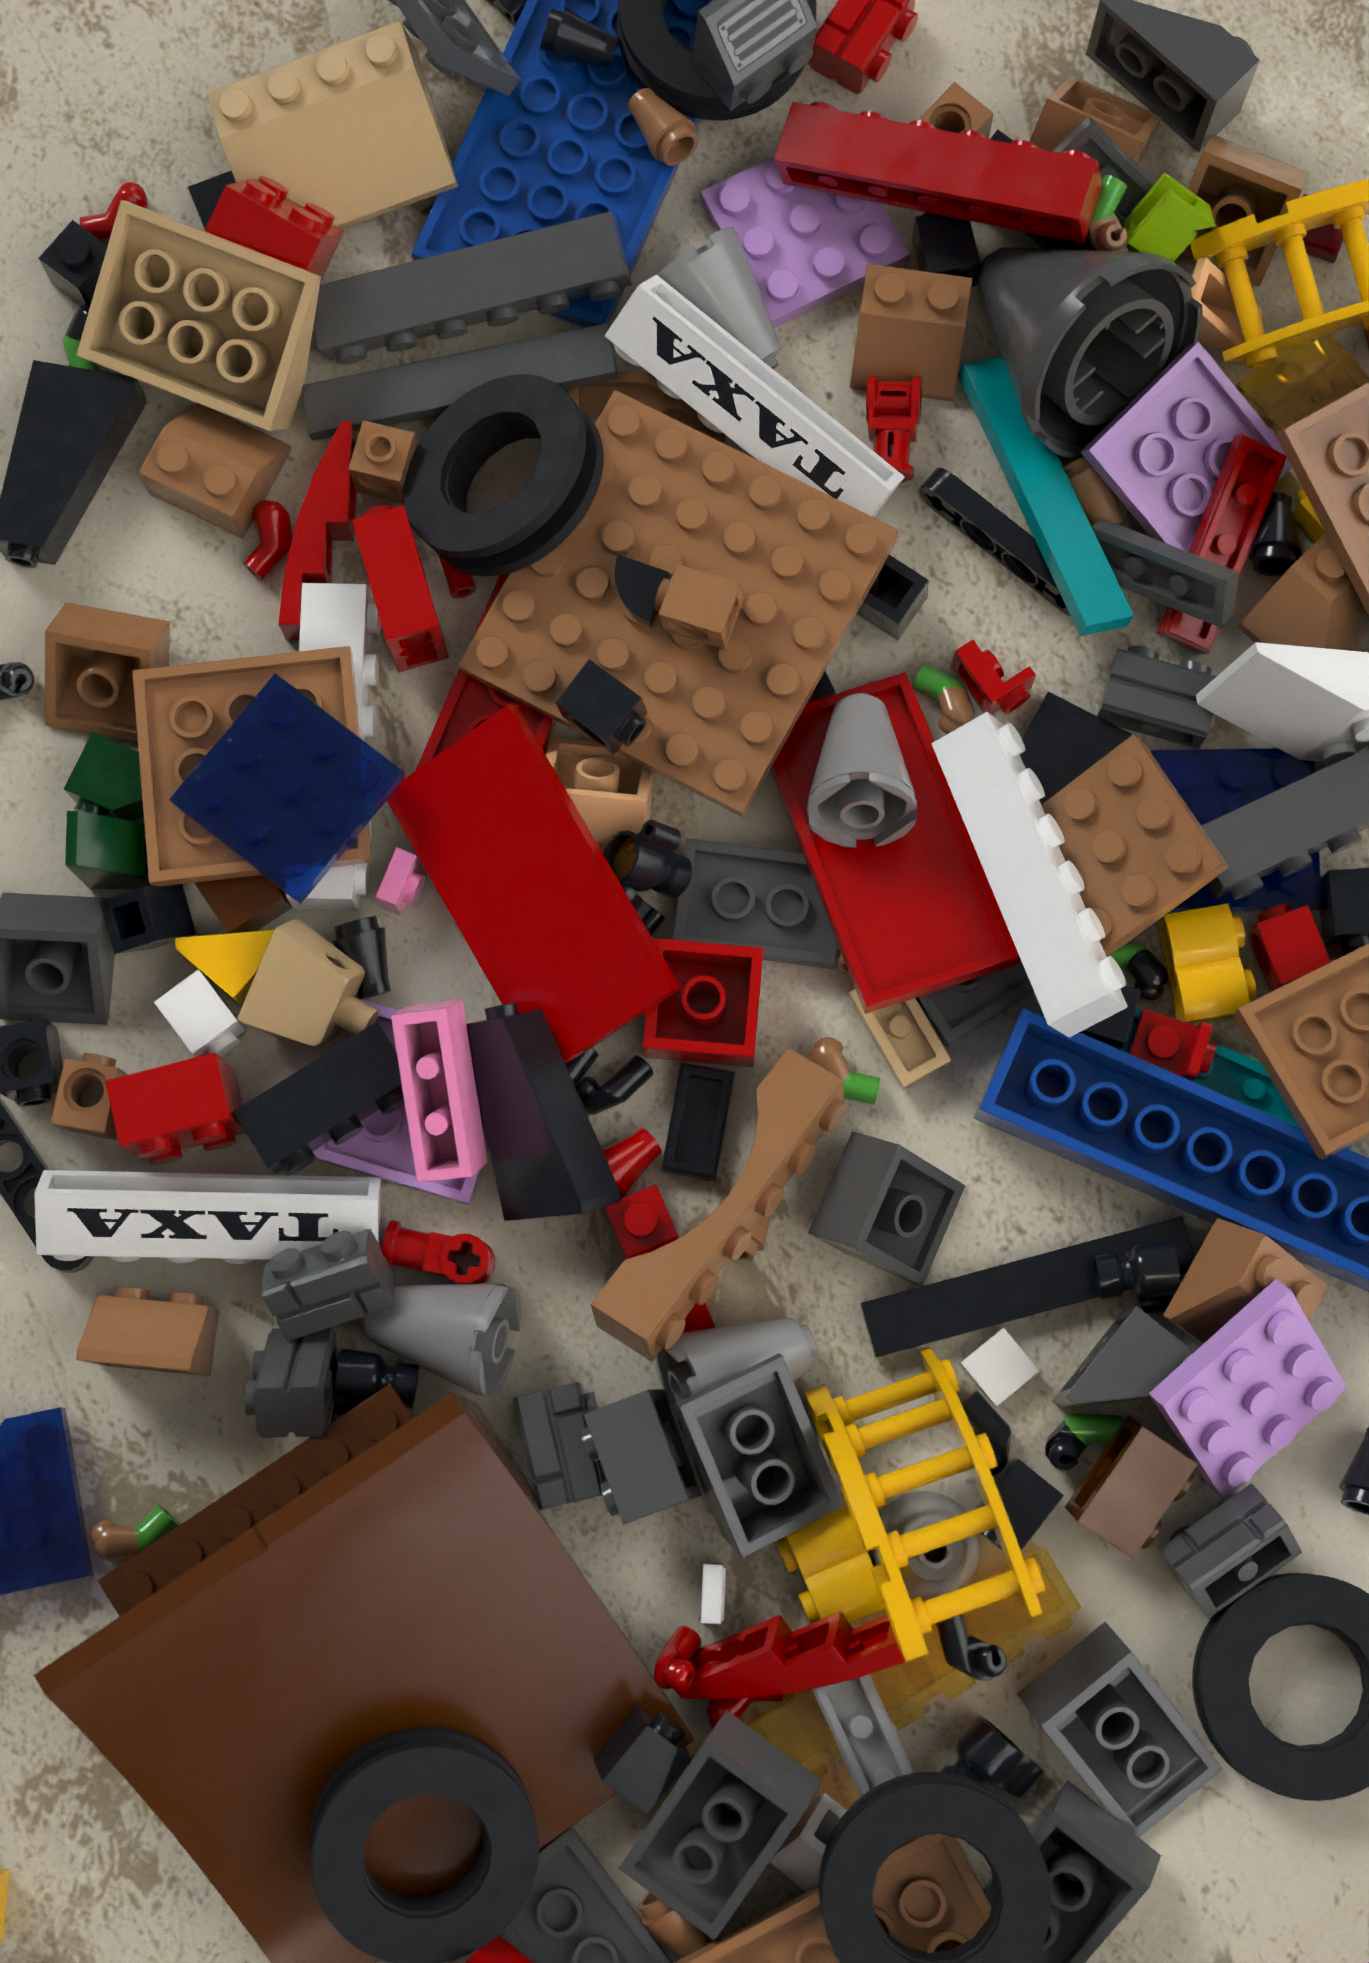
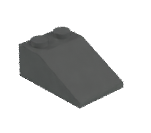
[1086,0,1260,153]
[676,1353,844,1558]
[1017,1622,1223,1838]
[619,1710,823,1940]
[984,1780,1161,1963]

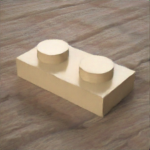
[848,989,951,1090]

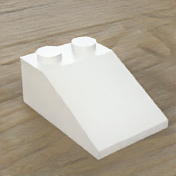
[1196,642,1369,766]

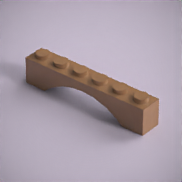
[590,1048,847,1362]

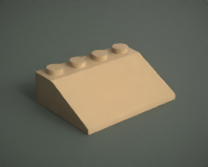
[207,20,459,229]
[76,200,321,431]

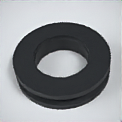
[617,0,816,121]
[404,374,604,577]
[1192,1573,1369,1801]
[309,1727,539,1963]
[819,1772,1051,1963]

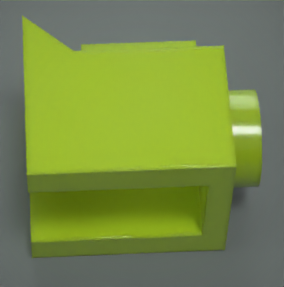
[1124,172,1216,262]

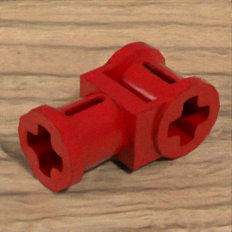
[866,375,922,483]
[381,1220,496,1284]

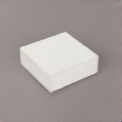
[959,1327,1040,1407]
[701,1563,726,1624]

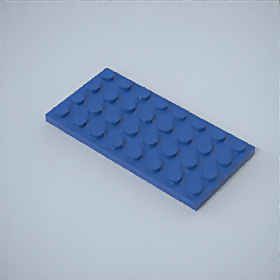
[411,0,713,328]

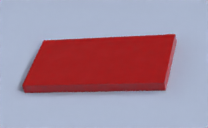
[770,672,1021,1014]
[383,705,681,1064]

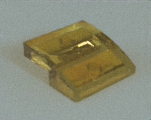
[1235,334,1369,433]

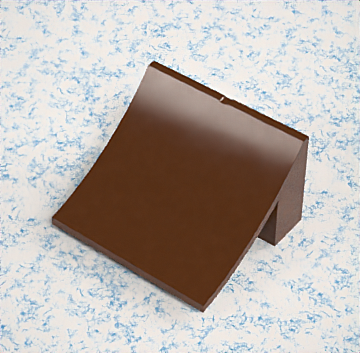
[33,1384,695,1963]

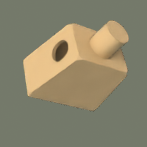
[237,919,380,1047]

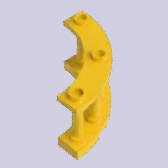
[1190,179,1369,369]
[804,1347,1045,1662]

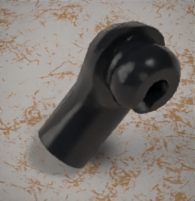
[936,1614,1007,1681]

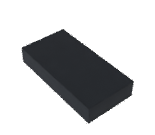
[661,1062,735,1182]

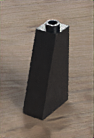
[0,360,147,568]
[466,1002,621,1221]

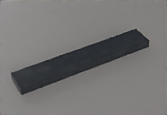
[860,1216,1195,1358]

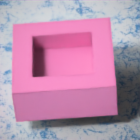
[375,847,425,916]

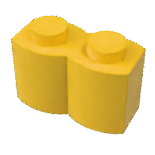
[1157,903,1257,1025]
[775,1499,884,1624]

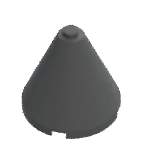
[977,247,1203,458]

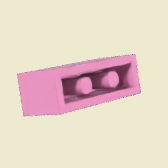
[391,999,488,1183]

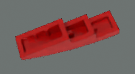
[278,421,357,641]
[675,1611,906,1699]

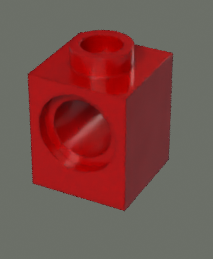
[1246,903,1331,993]

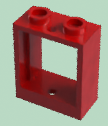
[351,505,450,673]

